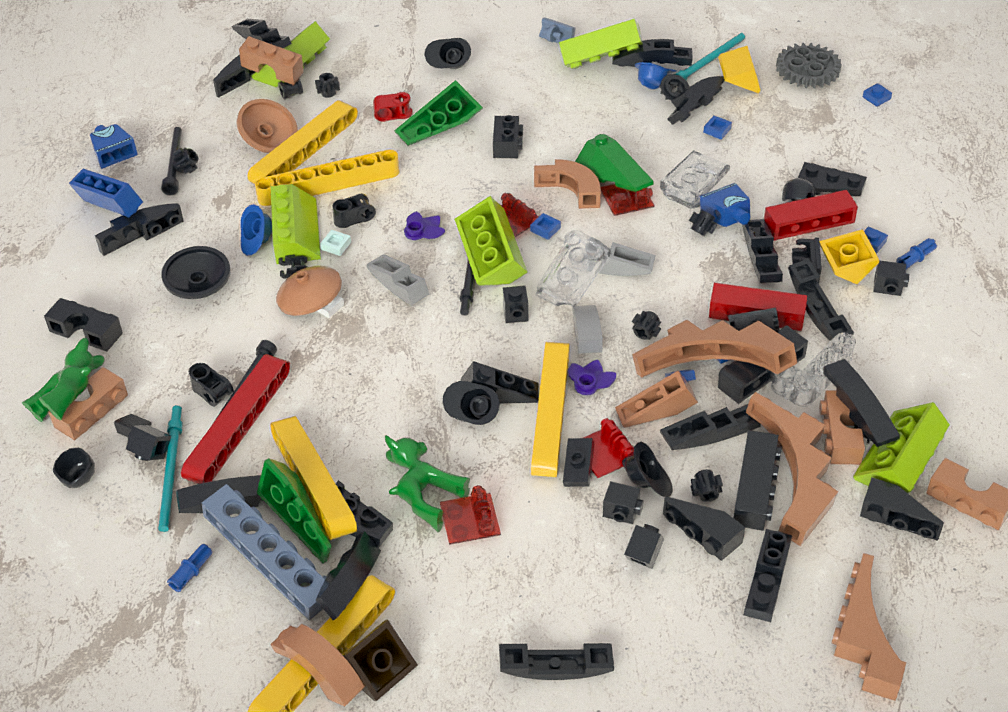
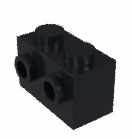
[493,115,523,158]

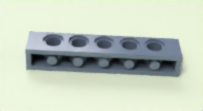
[202,484,326,621]

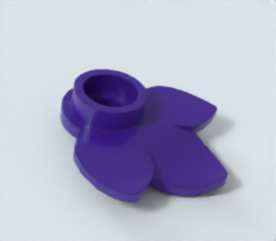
[404,211,445,240]
[568,360,616,395]

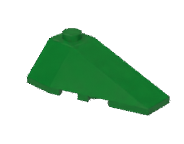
[394,80,483,146]
[575,134,654,192]
[257,458,332,564]

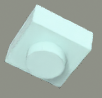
[320,230,351,256]

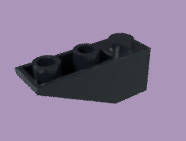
[461,361,539,404]
[860,478,944,541]
[663,496,745,561]

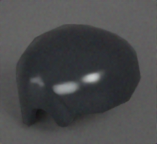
[782,178,816,201]
[53,447,95,488]

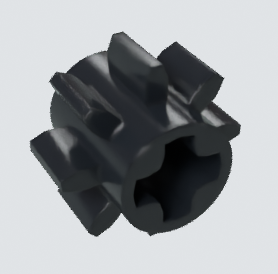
[315,73,340,98]
[172,147,199,174]
[689,209,717,237]
[631,311,661,340]
[690,469,723,502]

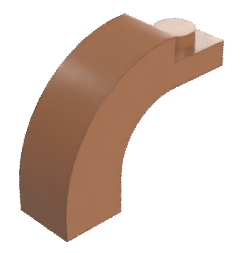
[534,159,601,209]
[270,624,365,707]

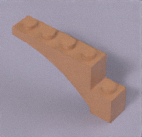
[832,553,906,701]

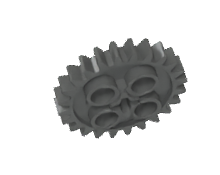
[776,43,842,89]

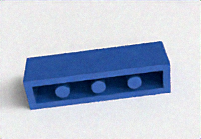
[69,168,143,217]

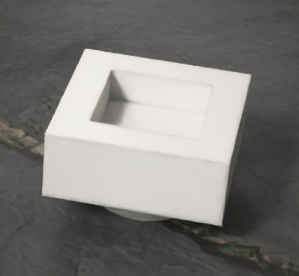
[317,295,344,318]

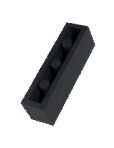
[718,325,808,404]
[733,430,782,531]

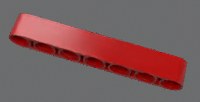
[181,354,290,484]

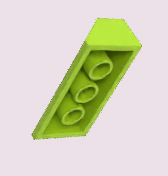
[559,18,643,69]
[251,21,330,87]
[270,184,321,264]
[454,196,528,286]
[853,402,950,493]

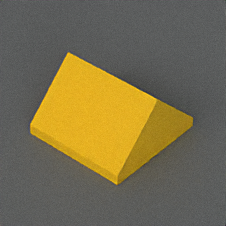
[718,46,761,94]
[819,229,879,284]

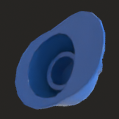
[635,62,677,90]
[241,204,272,256]

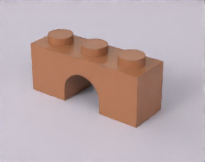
[239,36,303,85]
[49,367,128,441]
[819,390,865,465]
[926,458,1008,530]

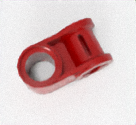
[373,92,413,122]

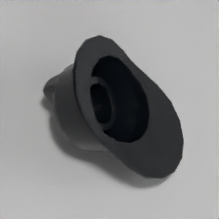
[424,38,471,69]
[442,381,500,425]
[622,441,673,497]

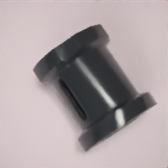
[278,79,303,99]

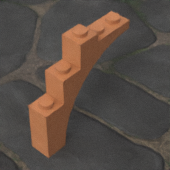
[632,320,797,377]
[746,392,839,546]

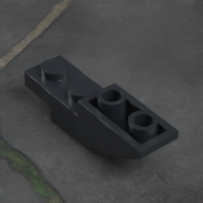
[612,39,693,67]
[667,76,725,125]
[95,203,184,256]
[744,529,792,623]

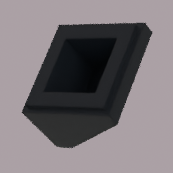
[114,414,152,437]

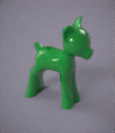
[22,338,105,422]
[385,435,470,532]

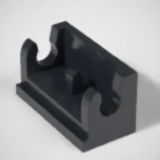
[791,237,822,283]
[728,308,780,331]

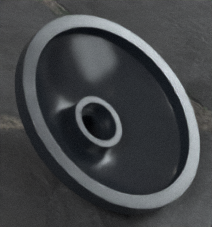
[161,246,231,299]

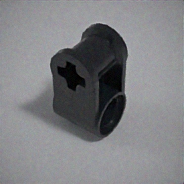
[332,193,376,228]
[188,363,234,407]

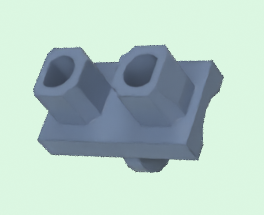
[539,17,576,43]

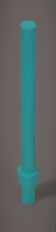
[675,33,745,80]
[158,405,183,532]

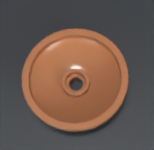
[237,99,298,153]
[276,266,342,316]

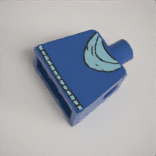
[90,124,138,169]
[700,183,751,227]

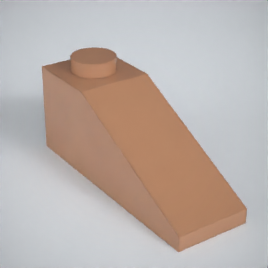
[615,371,698,428]

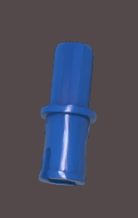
[896,238,937,270]
[167,544,212,592]

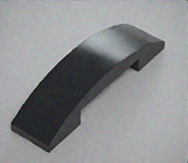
[788,259,854,342]
[499,643,614,680]

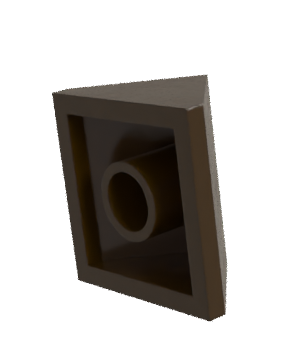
[343,620,418,701]

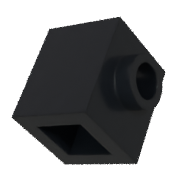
[873,260,910,296]
[502,285,529,323]
[126,425,171,461]
[602,481,644,524]
[624,524,664,569]

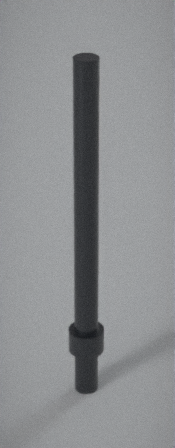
[460,260,474,316]

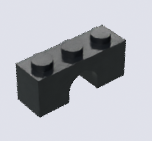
[44,298,123,352]

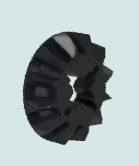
[659,74,690,101]

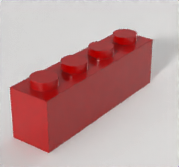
[764,190,858,241]
[708,282,807,331]

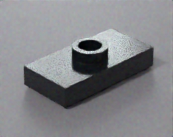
[563,438,594,487]

